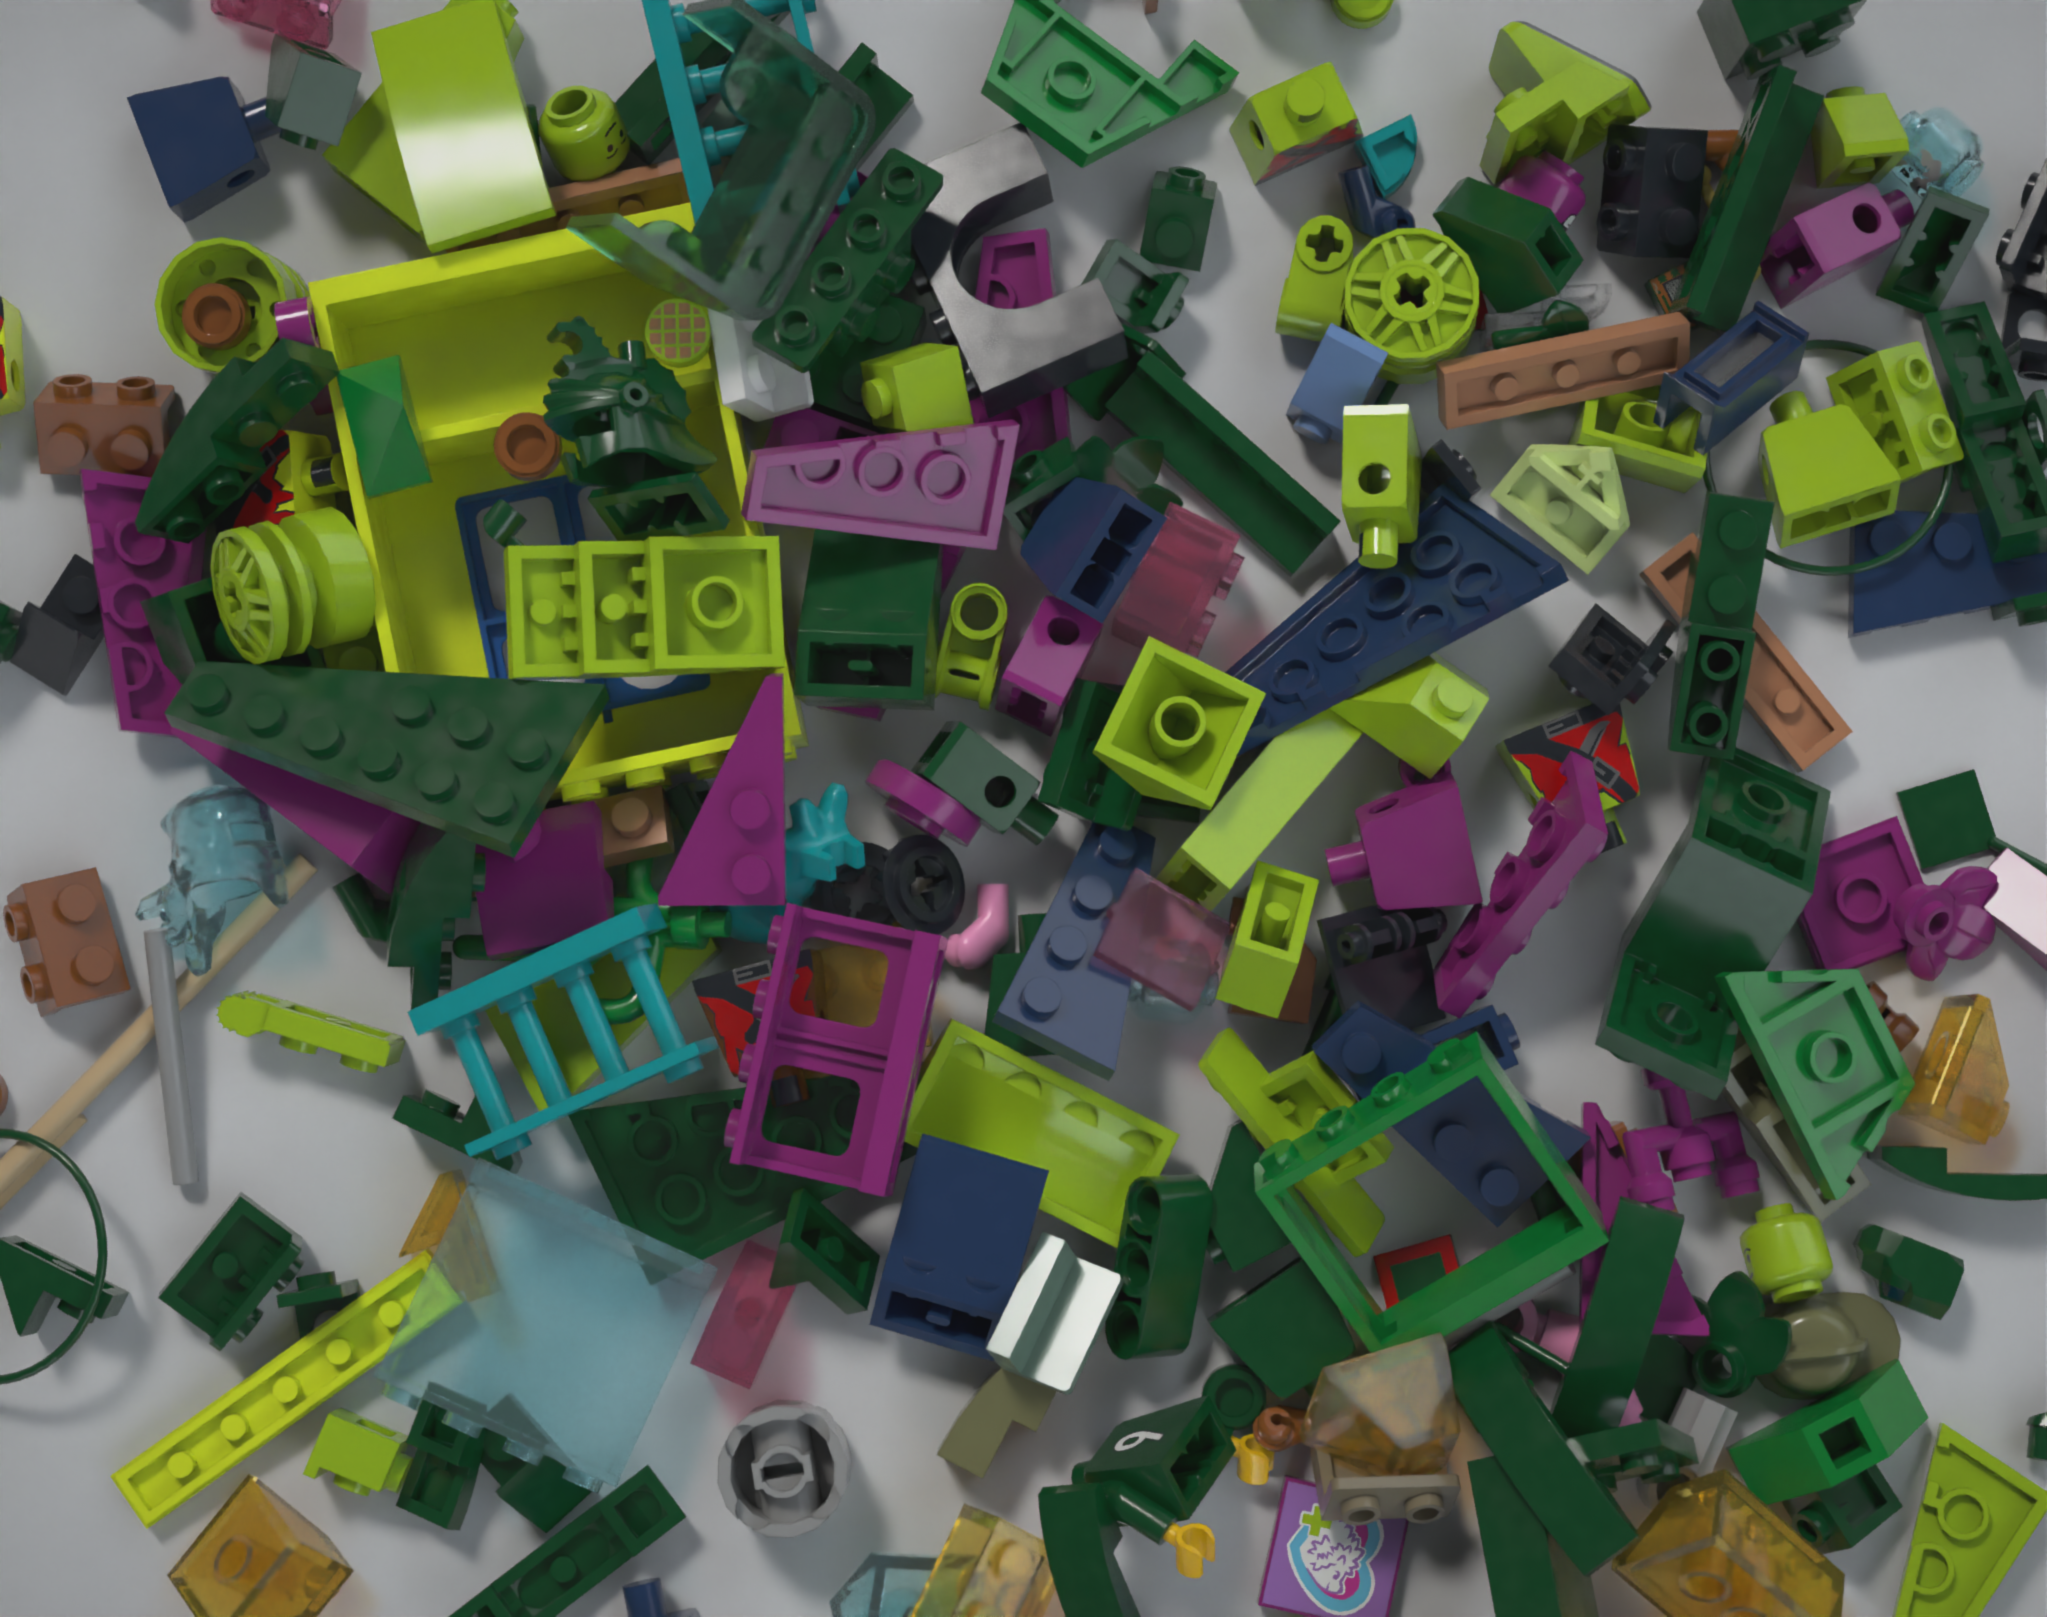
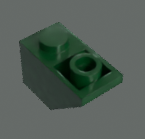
[1432,177,1584,317]

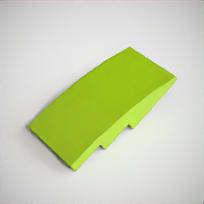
[371,0,557,254]
[503,536,785,680]

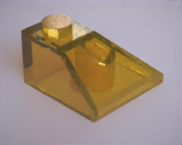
[1898,994,2010,1145]
[1299,1332,1461,1476]
[167,1474,354,1617]

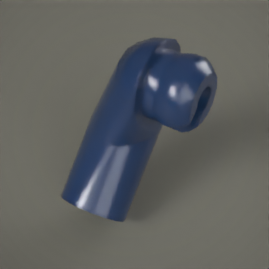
[1338,165,1416,239]

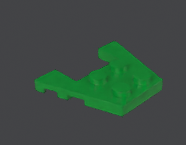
[981,0,1239,168]

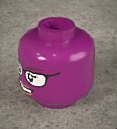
[1498,150,1586,232]

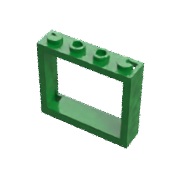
[1254,1031,1609,1371]

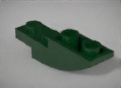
[135,338,340,544]
[1668,491,1775,760]
[387,822,486,1010]

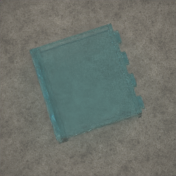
[374,1158,718,1494]

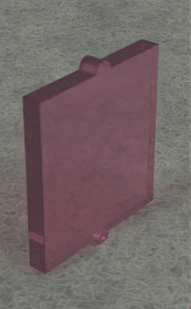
[1093,868,1231,1012]

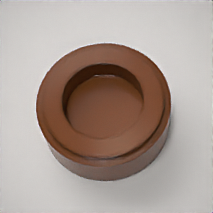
[182,283,252,351]
[494,412,563,481]

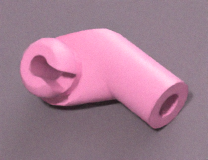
[945,884,1009,970]

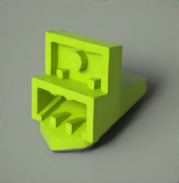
[1479,21,1652,185]

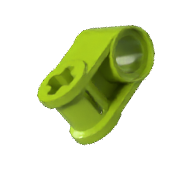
[1275,215,1353,342]
[935,583,1009,711]

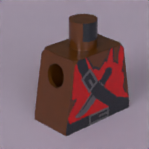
[692,948,828,1108]

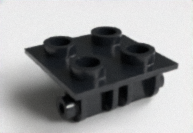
[1317,905,1448,1029]

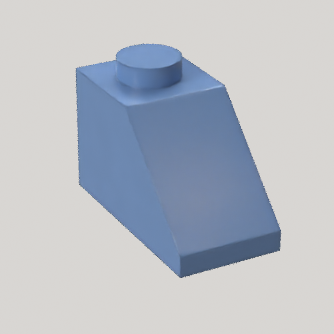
[1286,323,1388,444]

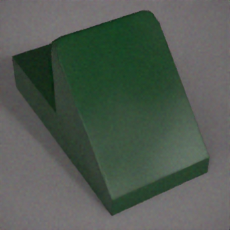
[392,1089,523,1175]
[768,1187,880,1315]
[0,1235,129,1337]
[481,1392,596,1533]

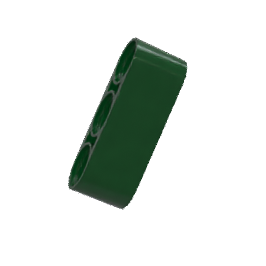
[1105,1174,1213,1360]

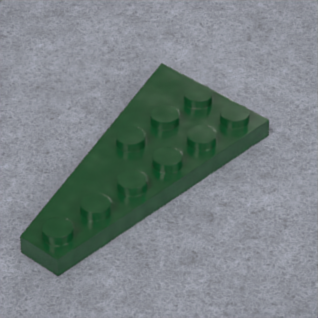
[164,661,610,858]
[568,1063,923,1286]

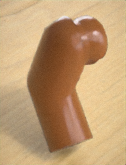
[1253,1405,1341,1452]

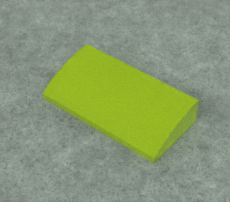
[905,1018,1180,1248]

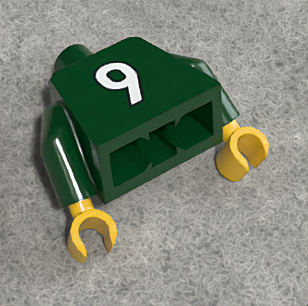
[1071,1396,1275,1578]

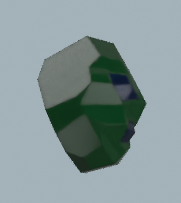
[1853,1224,1964,1320]

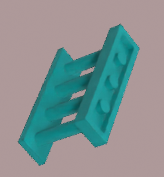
[642,0,860,253]
[407,903,719,1160]

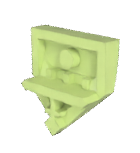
[1490,444,1630,575]

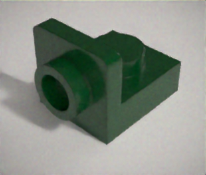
[1782,1464,1903,1555]

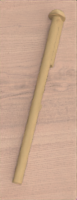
[0,853,318,1210]

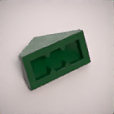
[1875,186,1990,314]
[587,472,730,541]

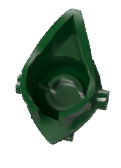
[543,316,717,487]

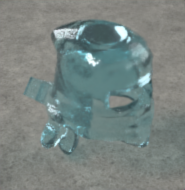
[135,784,289,977]

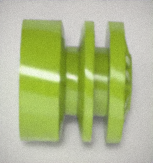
[1344,228,1479,384]
[154,237,311,376]
[211,507,376,664]

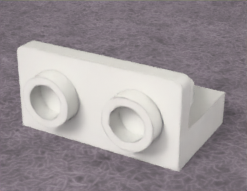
[703,274,814,422]

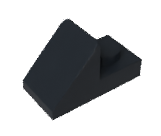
[10,554,104,696]

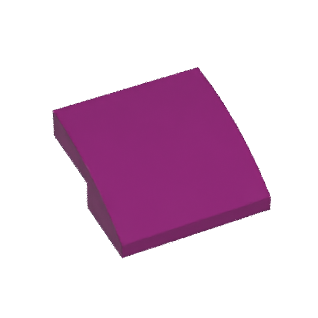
[475,800,614,961]

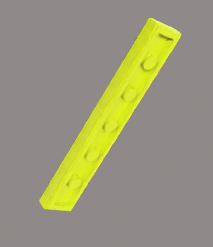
[110,1248,466,1529]

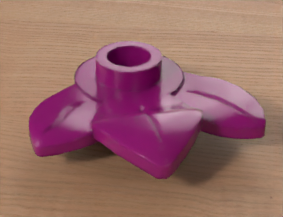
[1893,866,1998,981]

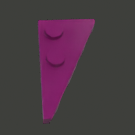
[658,673,786,906]
[1579,1102,1709,1337]

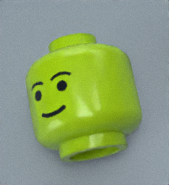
[538,85,630,182]
[1739,1203,1833,1304]

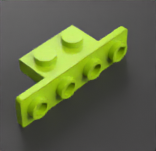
[1198,1027,1395,1258]

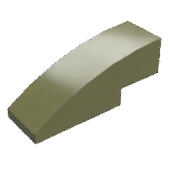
[1720,1026,1872,1222]
[937,1366,1057,1479]

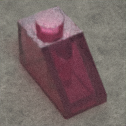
[690,1239,798,1389]

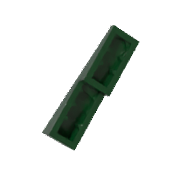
[1921,301,2047,563]

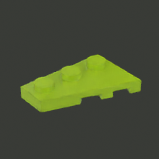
[1892,1423,2047,1617]

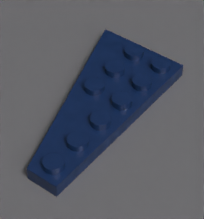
[1225,483,1569,757]

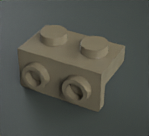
[1310,1435,1461,1526]

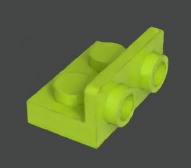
[1825,341,1964,484]

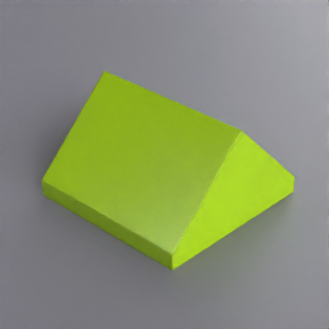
[1568,385,1707,494]
[1092,636,1266,810]

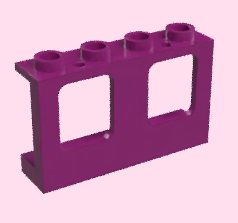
[724,903,948,1197]

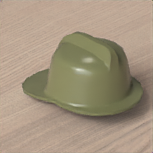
[1755,1292,1901,1400]

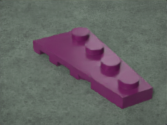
[969,228,1072,465]

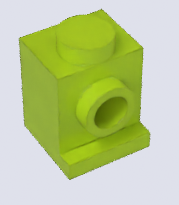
[303,1408,413,1496]

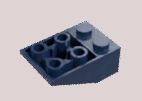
[869,1133,1049,1361]

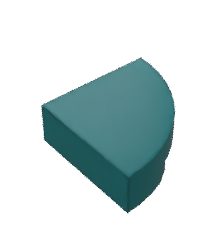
[1353,114,1418,199]

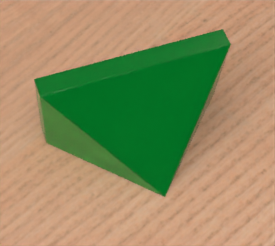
[336,355,433,499]

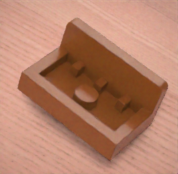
[33,374,175,477]
[3,867,131,1017]

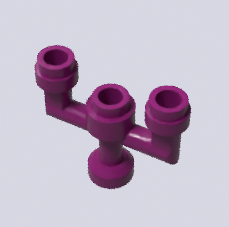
[1622,1068,1760,1210]

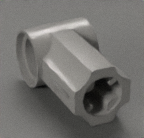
[1636,1387,1738,1522]

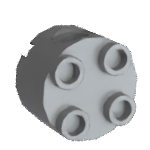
[717,1400,851,1538]

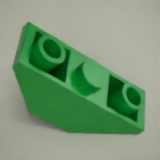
[1726,1358,1929,1507]

